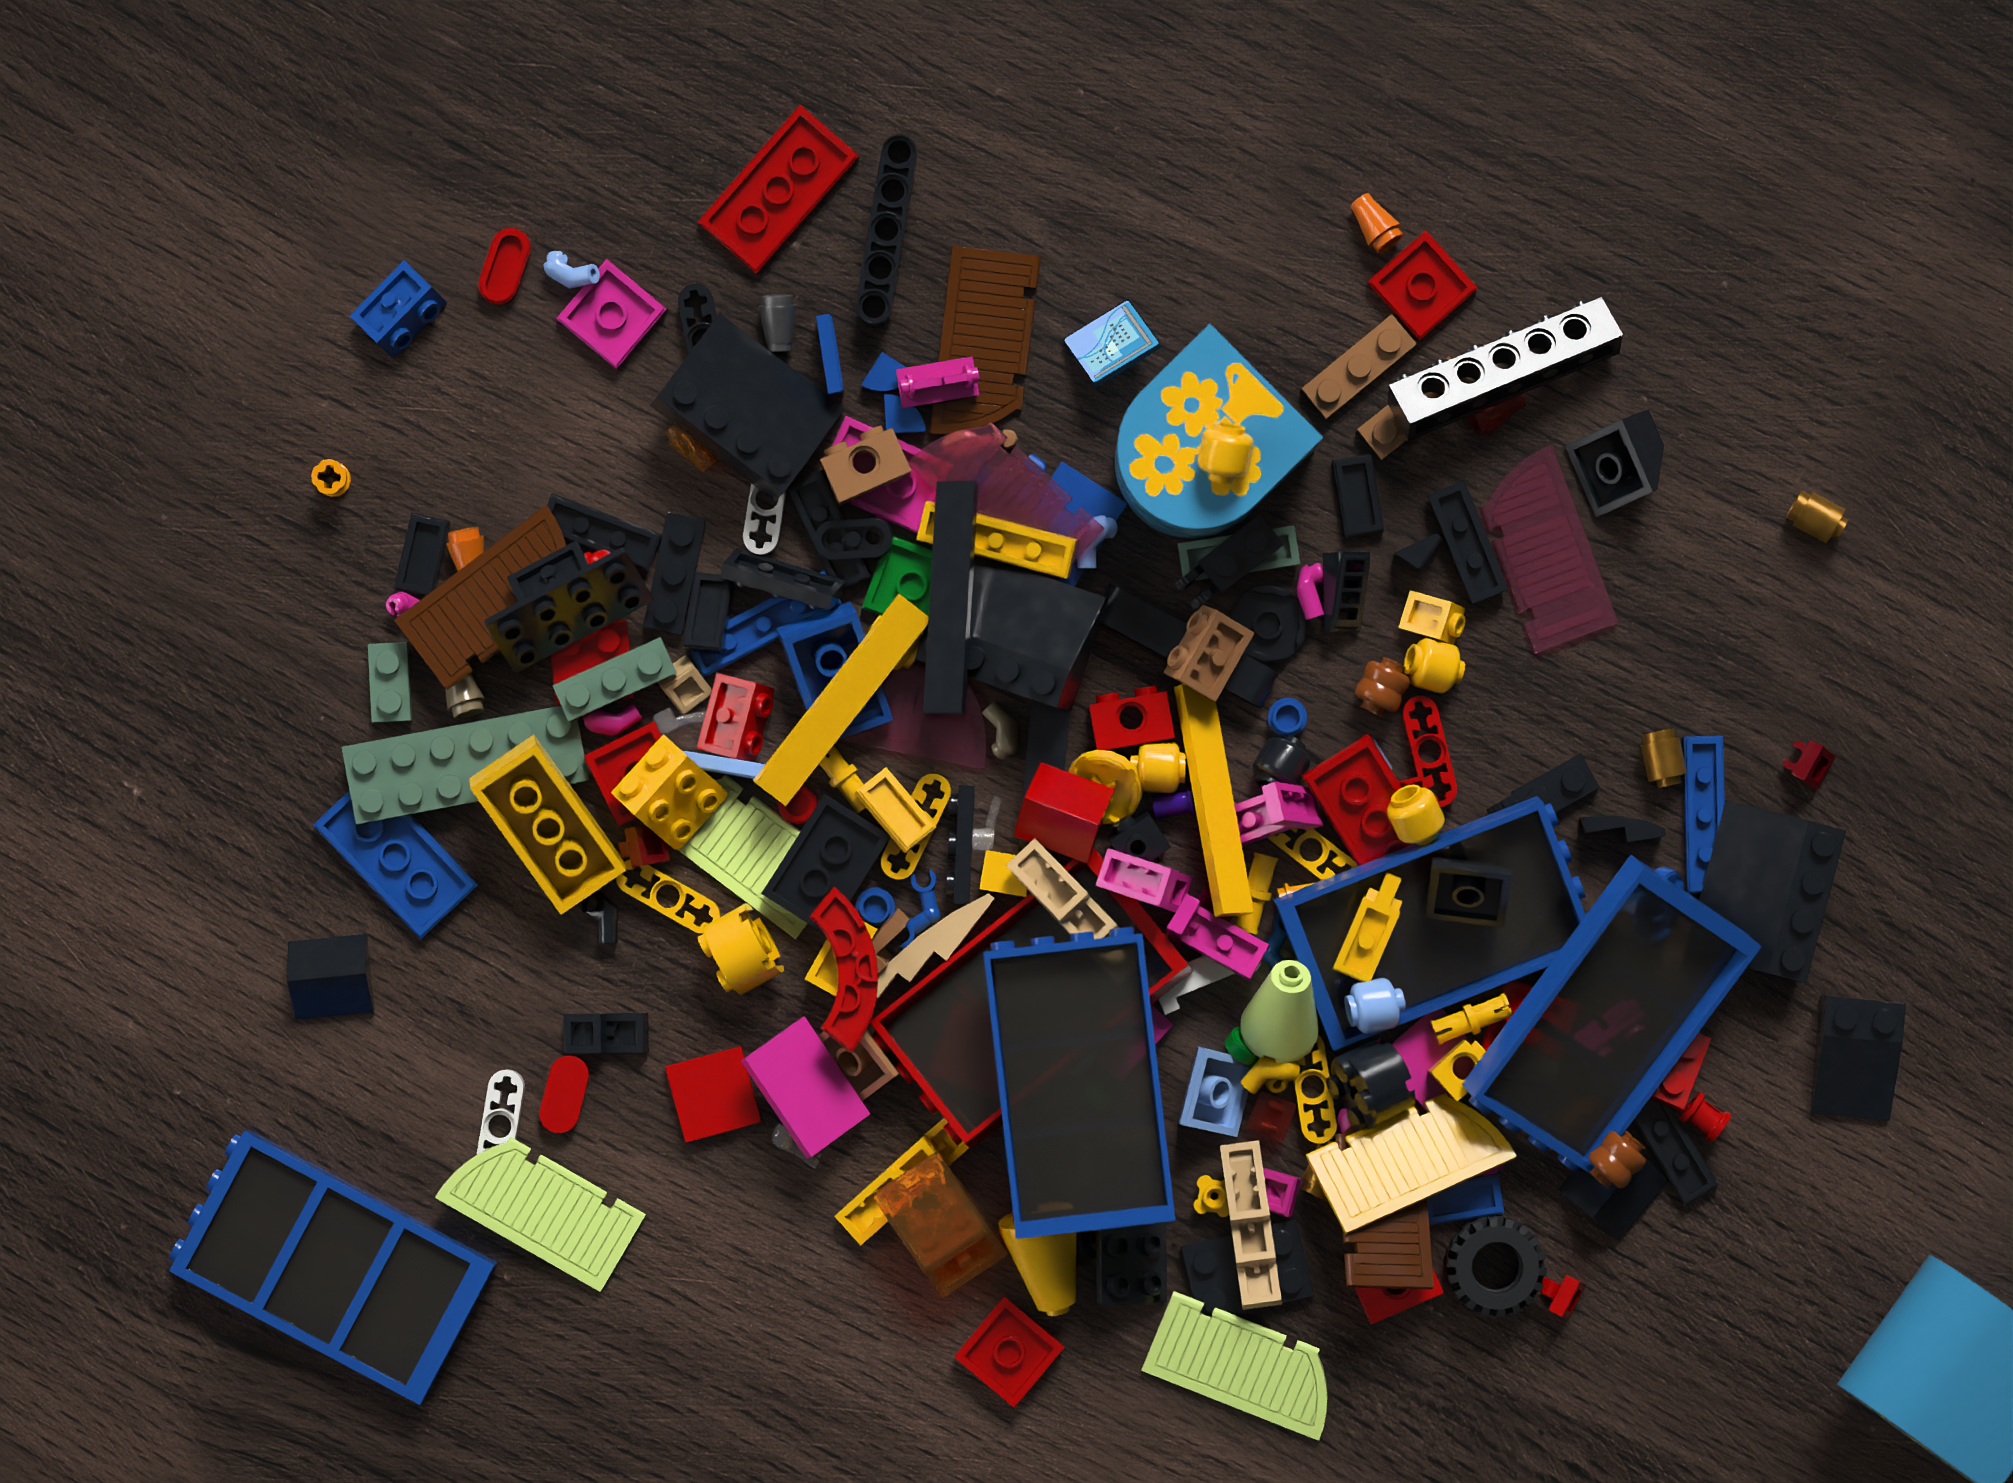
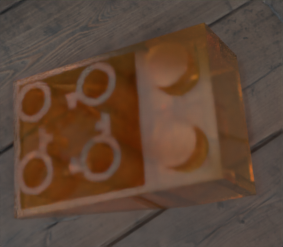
[872,1151,1009,1298]

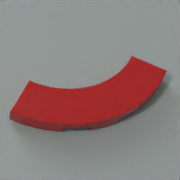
[809,887,878,1054]

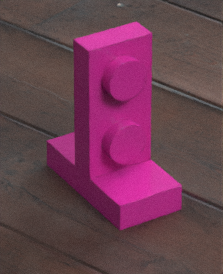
[1235,782,1323,846]
[1095,848,1193,912]
[1167,893,1269,981]

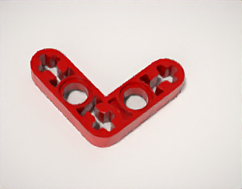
[1398,696,1457,807]

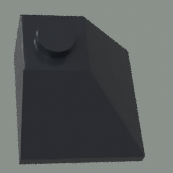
[1565,409,1664,517]

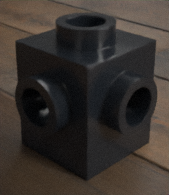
[1108,810,1171,864]

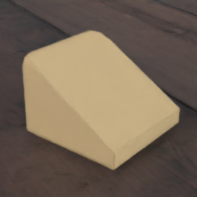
[658,655,712,716]

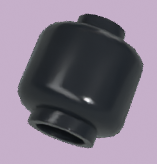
[1252,735,1310,788]

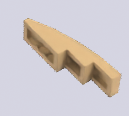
[1006,838,1147,986]
[876,893,995,1002]
[1220,1140,1282,1310]

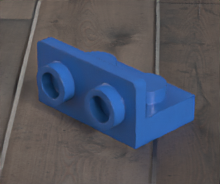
[350,260,447,358]

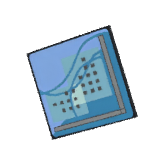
[1062,299,1162,388]

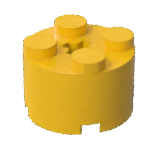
[698,903,784,995]

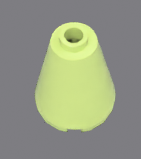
[1240,960,1319,1063]

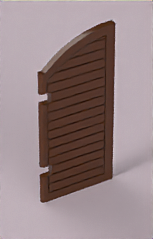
[930,245,1041,435]
[394,505,567,691]
[1335,1103,1434,1289]

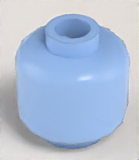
[1344,978,1406,1034]

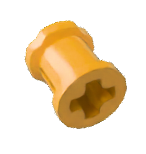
[311,459,351,497]

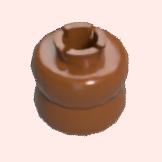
[1354,656,1411,717]
[1588,1131,1646,1189]

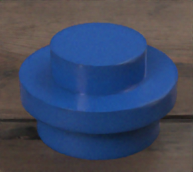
[1268,698,1307,737]
[856,888,895,927]

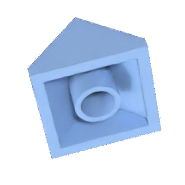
[1178,1046,1254,1137]

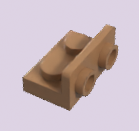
[1164,605,1254,702]

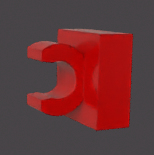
[1541,1275,1586,1320]

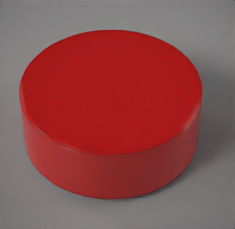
[778,785,818,824]

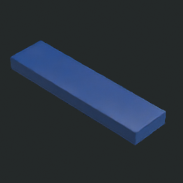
[690,571,842,678]
[1682,736,1725,894]

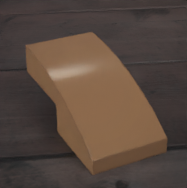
[872,908,909,974]

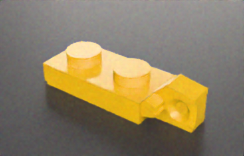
[1333,872,1402,982]

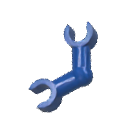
[900,869,941,948]
[1262,913,1287,970]

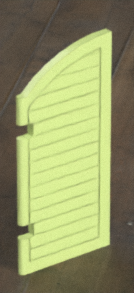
[644,774,808,939]
[435,1137,646,1292]
[1141,1291,1328,1441]

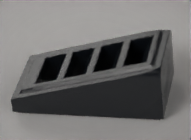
[1323,552,1370,632]

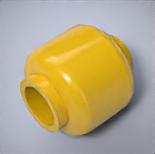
[1197,422,1254,484]
[1404,638,1465,693]
[1130,742,1186,793]
[1387,785,1445,846]

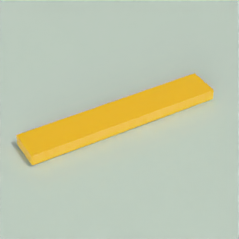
[753,594,929,806]
[1174,684,1254,917]

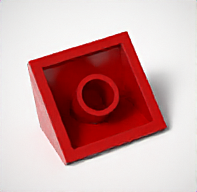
[1013,762,1115,863]

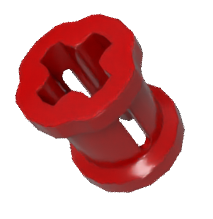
[1679,1091,1732,1143]

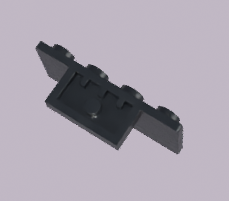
[484,540,653,673]
[1074,1145,1167,1306]

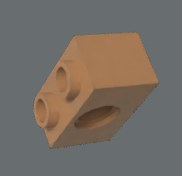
[820,425,911,506]

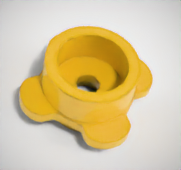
[1194,1175,1229,1217]

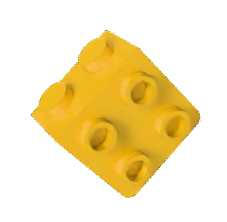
[611,734,728,850]

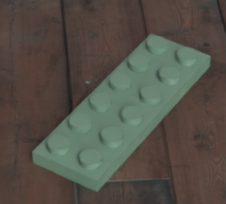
[341,706,589,825]

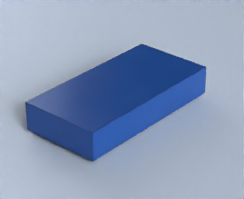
[816,314,844,397]
[1427,1174,1504,1225]

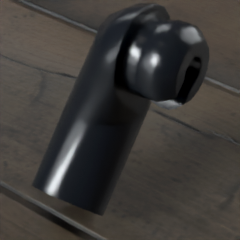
[578,891,618,943]

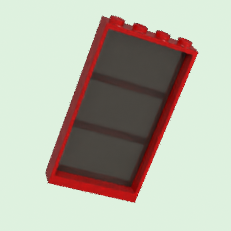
[870,847,1193,1149]

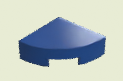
[861,352,907,392]
[884,394,926,434]

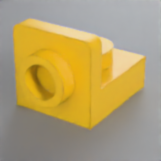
[1398,590,1465,645]

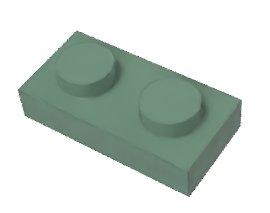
[368,642,413,723]

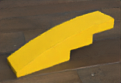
[834,1106,976,1246]

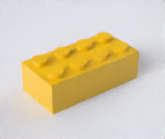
[469,734,626,915]

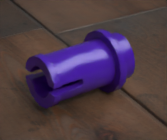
[1152,785,1196,820]

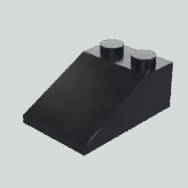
[1810,995,1906,1120]

